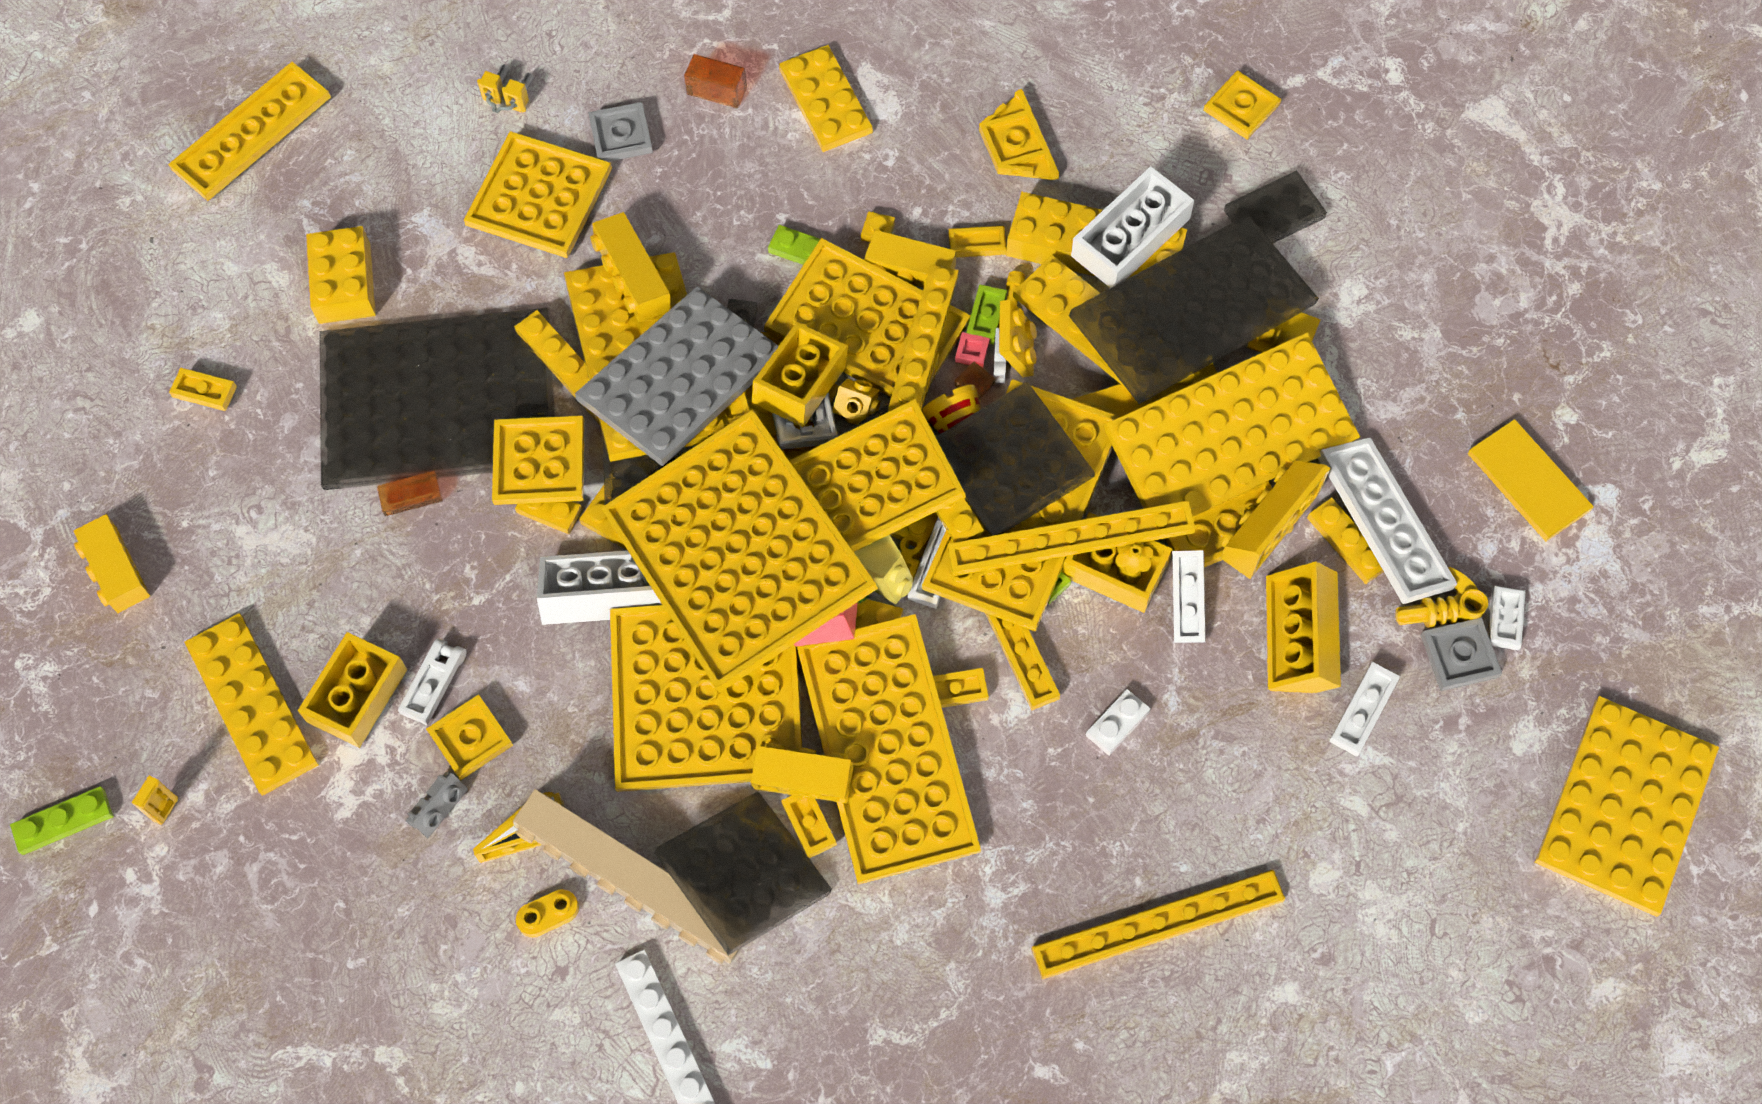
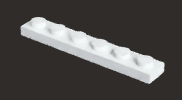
[615,950,715,1104]

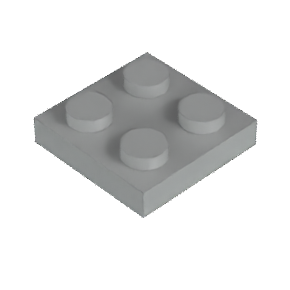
[588,102,653,162]
[1421,618,1502,691]

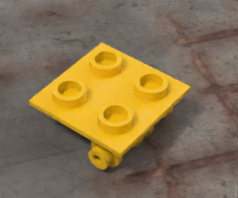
[1247,300,1321,353]

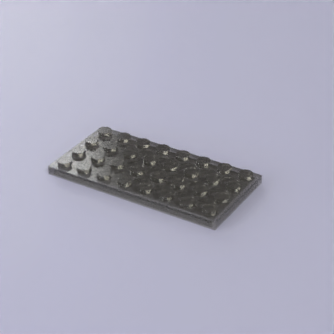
[1068,215,1319,404]

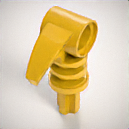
[1395,567,1488,628]

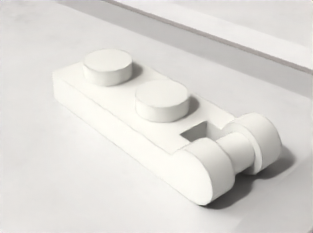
[398,638,467,725]

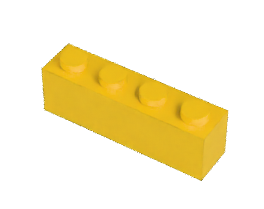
[590,212,671,323]

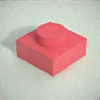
[955,332,990,368]

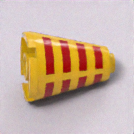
[922,385,987,469]

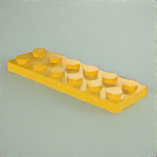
[168,62,331,201]
[184,613,319,796]

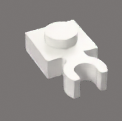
[993,328,1006,383]

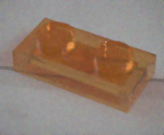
[377,471,443,516]

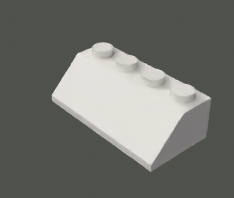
[537,550,662,625]

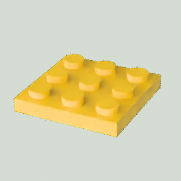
[492,416,584,505]

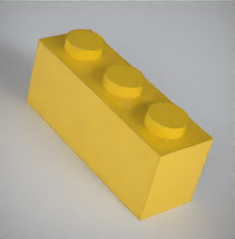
[865,230,956,288]
[73,514,151,614]
[750,743,854,803]

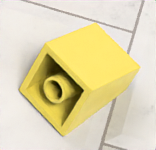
[854,535,914,604]

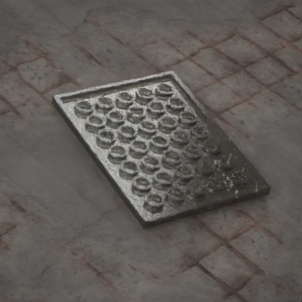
[319,308,555,490]

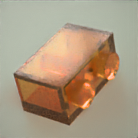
[684,54,747,109]

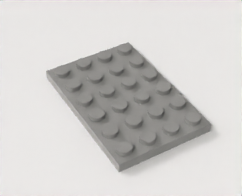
[575,286,778,466]

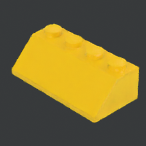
[1221,461,1330,579]
[1266,561,1341,693]

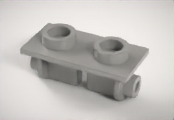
[406,772,468,838]

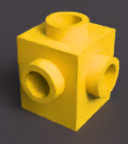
[832,379,881,425]

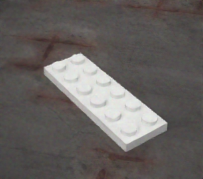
[1318,438,1457,604]

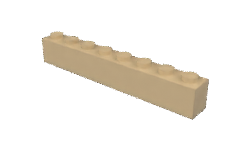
[513,789,753,964]

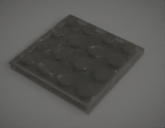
[936,382,1095,536]
[654,791,832,956]

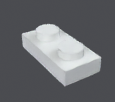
[1086,689,1151,756]

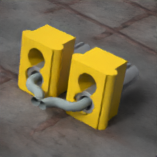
[477,64,534,113]

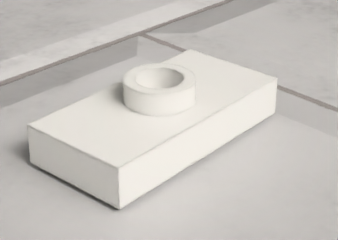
[1489,586,1525,650]

